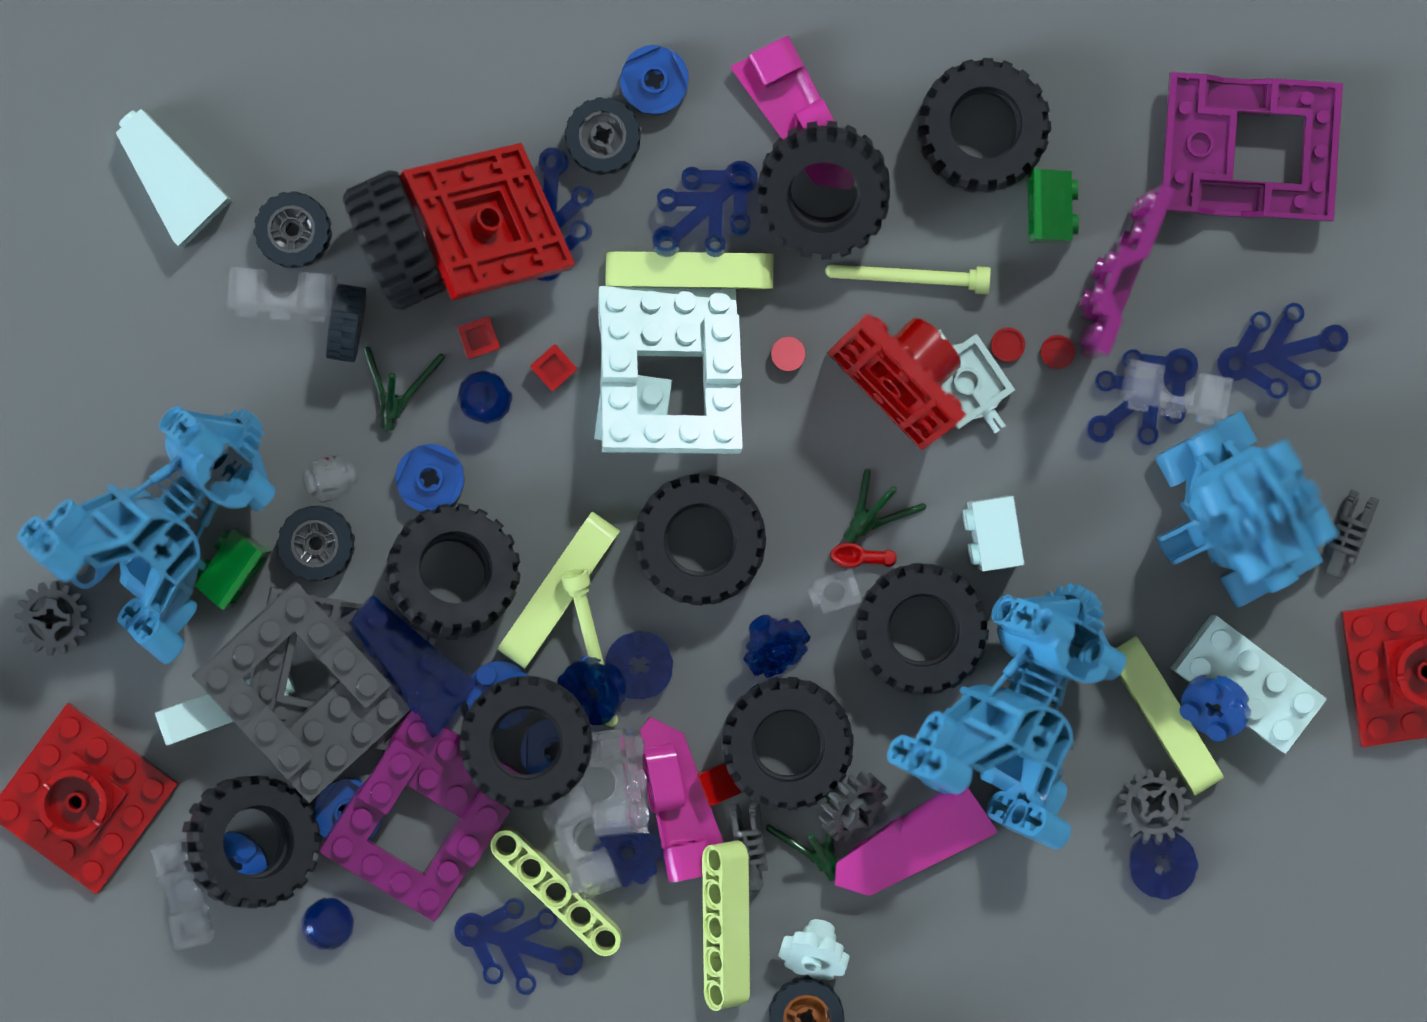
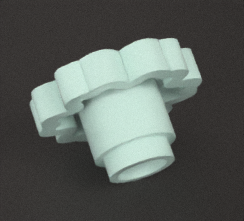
[778,919,850,980]

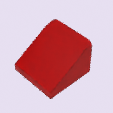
[697,762,742,807]

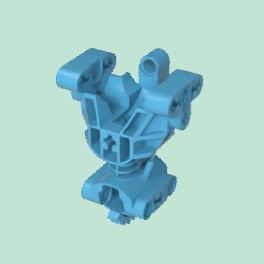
[17,405,276,664]
[1154,410,1339,608]
[887,583,1126,850]

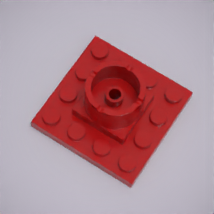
[399,143,575,301]
[827,313,967,451]
[1340,599,1427,747]
[0,703,179,895]

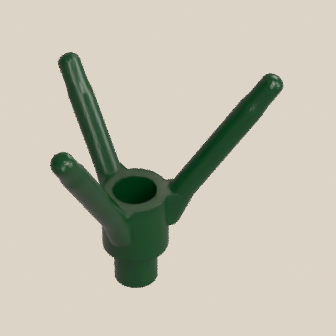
[364,346,445,431]
[843,469,926,543]
[766,789,838,881]

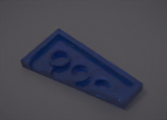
[349,595,477,738]

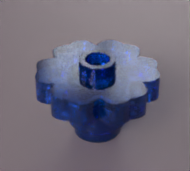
[743,614,811,678]
[593,818,663,888]

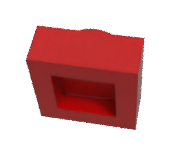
[457,316,501,360]
[529,344,578,392]

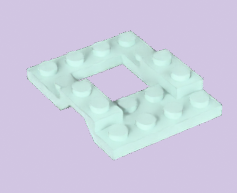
[598,286,742,454]

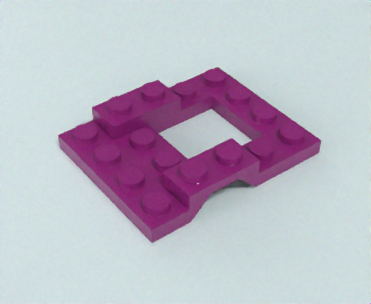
[1162,72,1343,222]
[1078,184,1175,359]
[319,706,522,922]

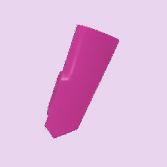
[731,36,855,191]
[636,717,724,882]
[835,787,997,896]

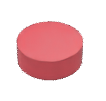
[771,337,805,371]

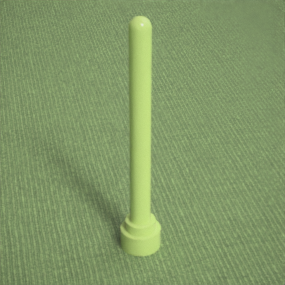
[825,264,991,294]
[561,569,618,727]

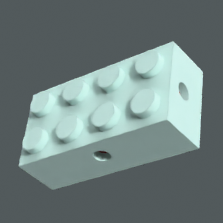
[1170,614,1327,754]

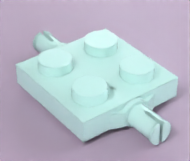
[938,329,1015,433]

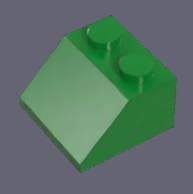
[1027,169,1079,243]
[194,528,272,610]

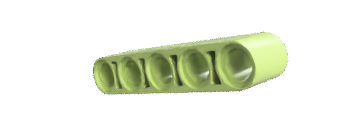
[605,252,774,289]
[497,511,620,669]
[1115,636,1224,796]
[491,827,622,956]
[702,840,750,1011]

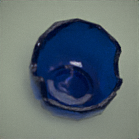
[457,370,512,424]
[301,898,354,950]

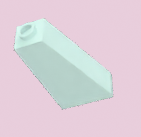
[116,109,232,248]
[155,674,295,746]

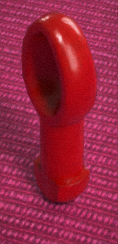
[829,543,897,568]

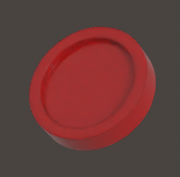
[991,327,1025,362]
[1040,335,1075,369]

